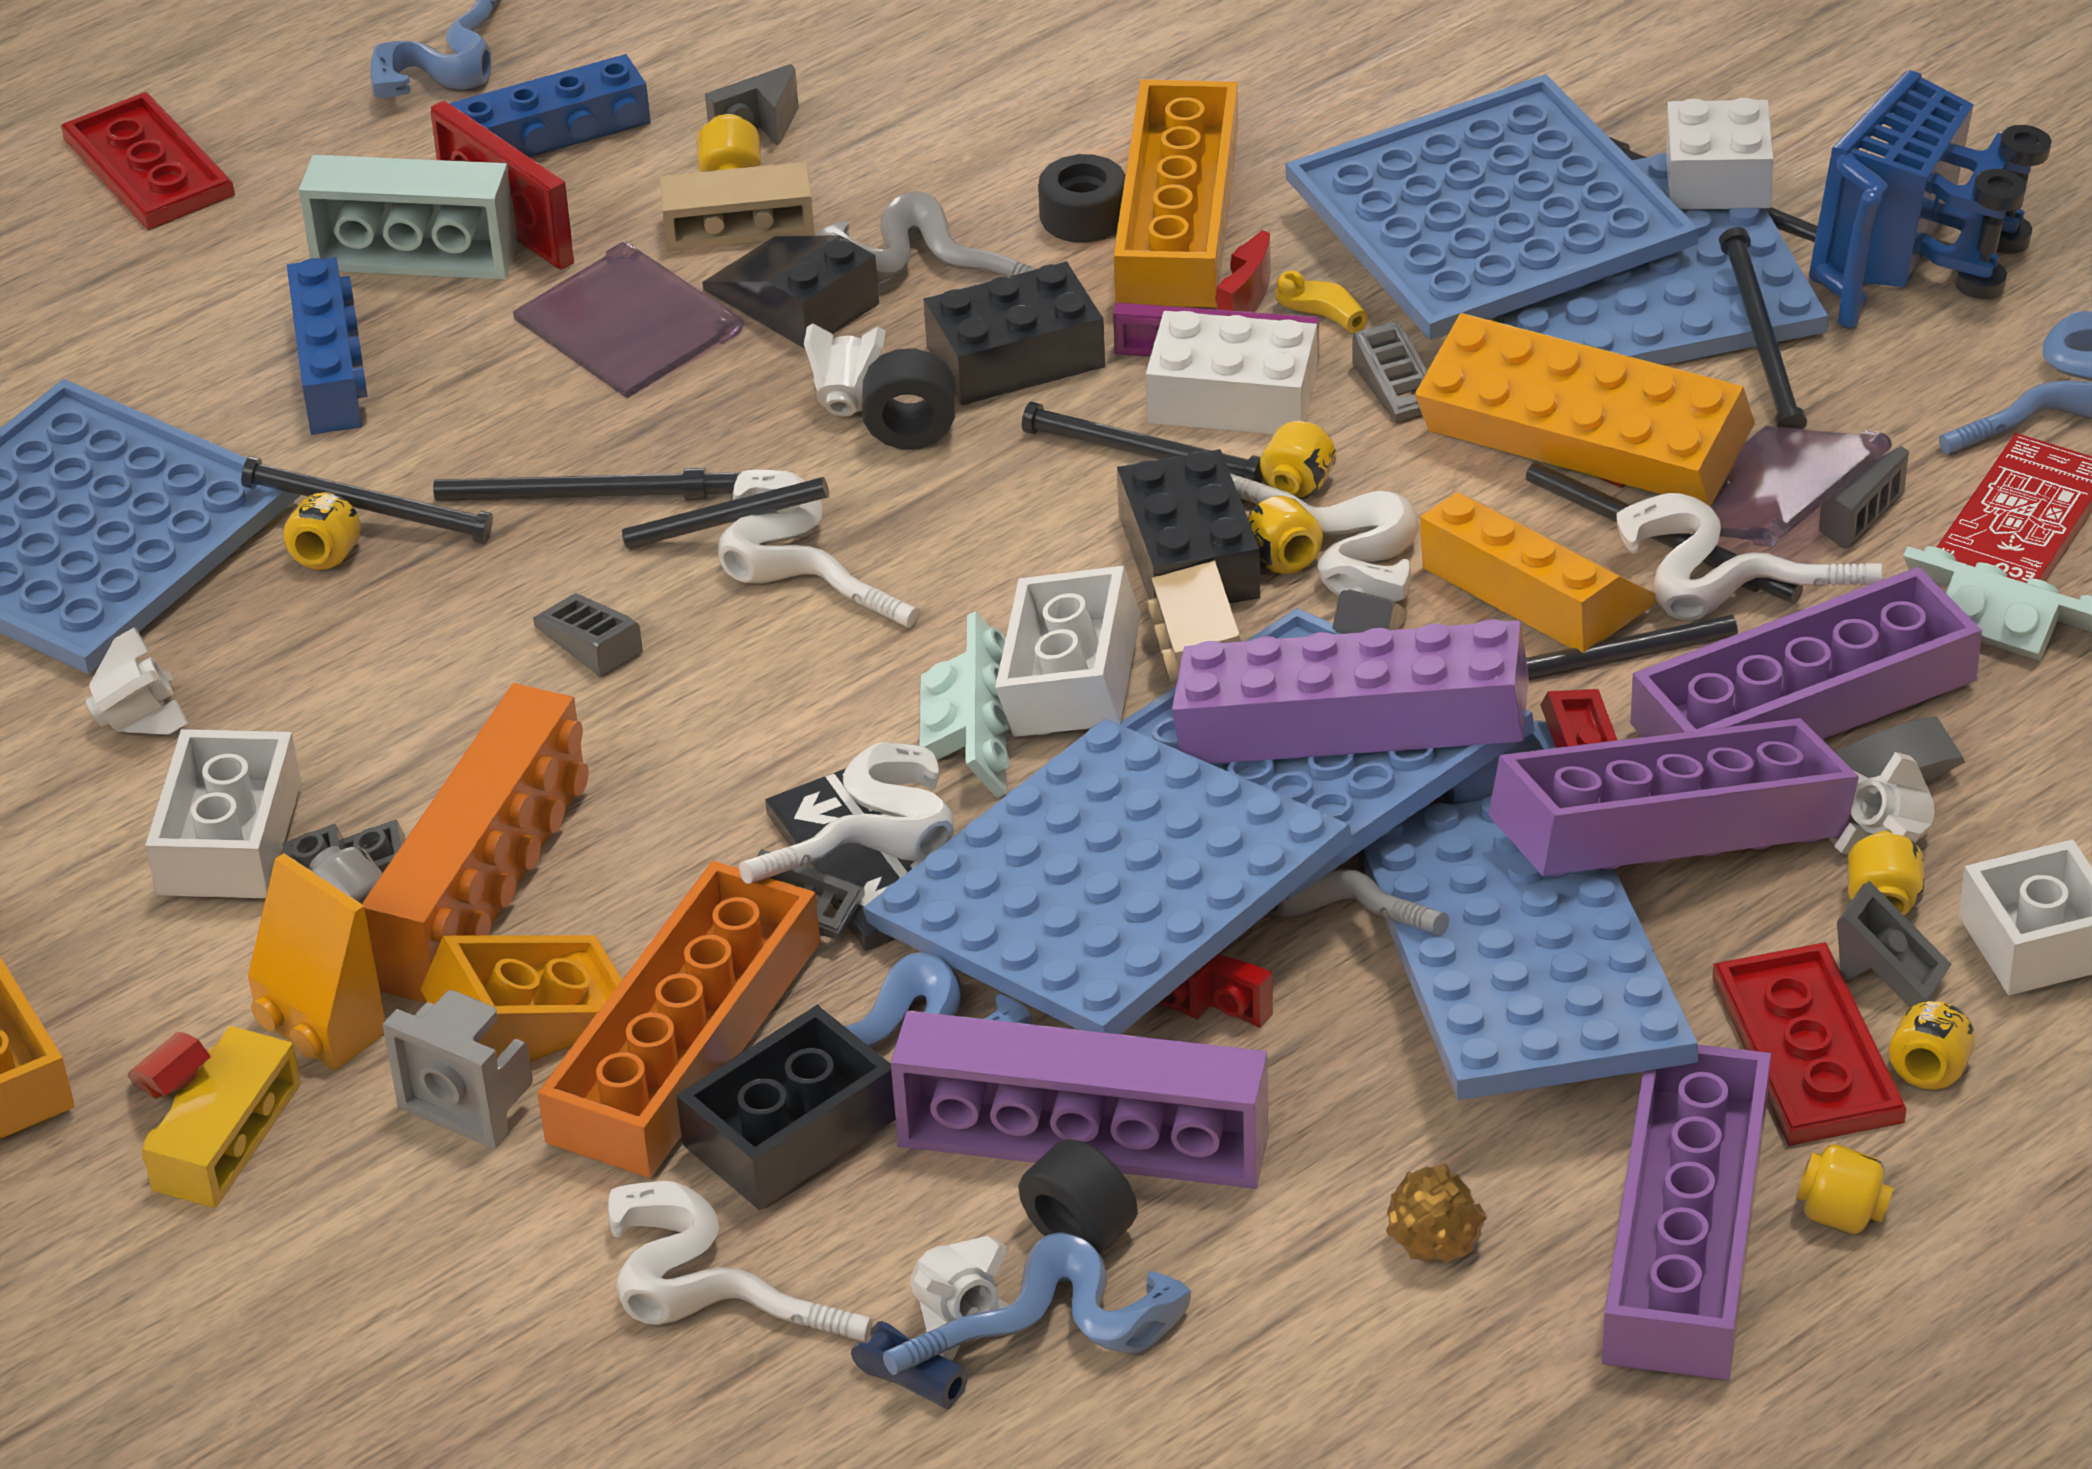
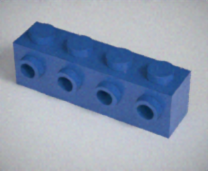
[450,54,651,157]
[286,257,368,435]

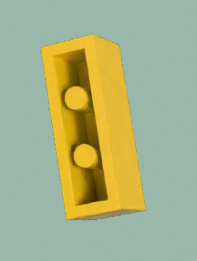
[142,1026,301,1209]

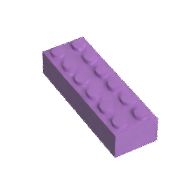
[1630,567,1982,740]
[1172,619,1529,764]
[1488,718,1859,877]
[891,1011,1269,1189]
[1602,1045,1771,1380]

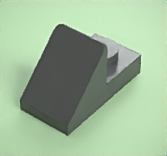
[705,64,799,145]
[1837,881,1952,1008]

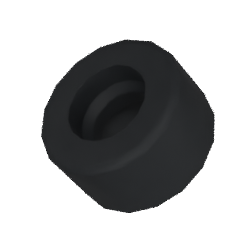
[1038,154,1126,243]
[862,348,956,449]
[1018,1139,1138,1255]

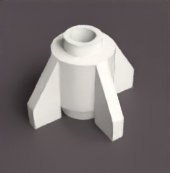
[804,324,886,416]
[86,628,189,735]
[1834,752,1935,855]
[911,1236,1010,1361]

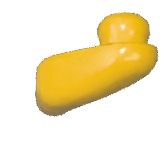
[1275,270,1368,333]

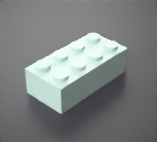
[298,155,518,280]

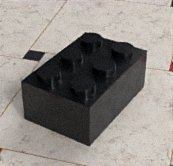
[923,261,1106,405]
[1117,449,1261,604]
[676,1005,896,1210]

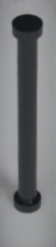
[1719,227,1807,435]
[1022,402,1263,483]
[241,456,493,544]

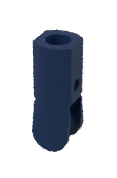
[851,1321,968,1410]

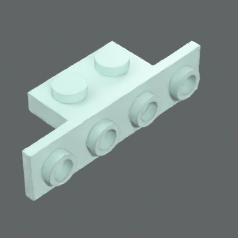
[1903,546,2092,661]
[919,611,1010,798]

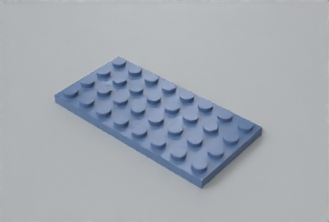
[1358,796,1698,1100]

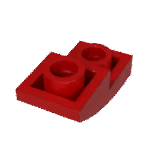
[1215,230,1271,312]
[1159,954,1273,1028]
[128,1032,211,1099]

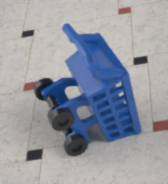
[1809,70,2052,329]

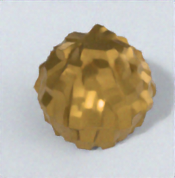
[1386,1163,1487,1263]

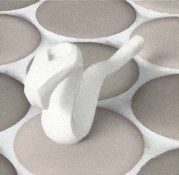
[718,470,919,628]
[1231,474,1419,602]
[1617,493,1883,621]
[739,742,954,884]
[608,1181,872,1342]

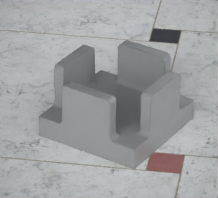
[383,990,533,1149]

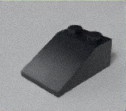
[702,235,879,349]

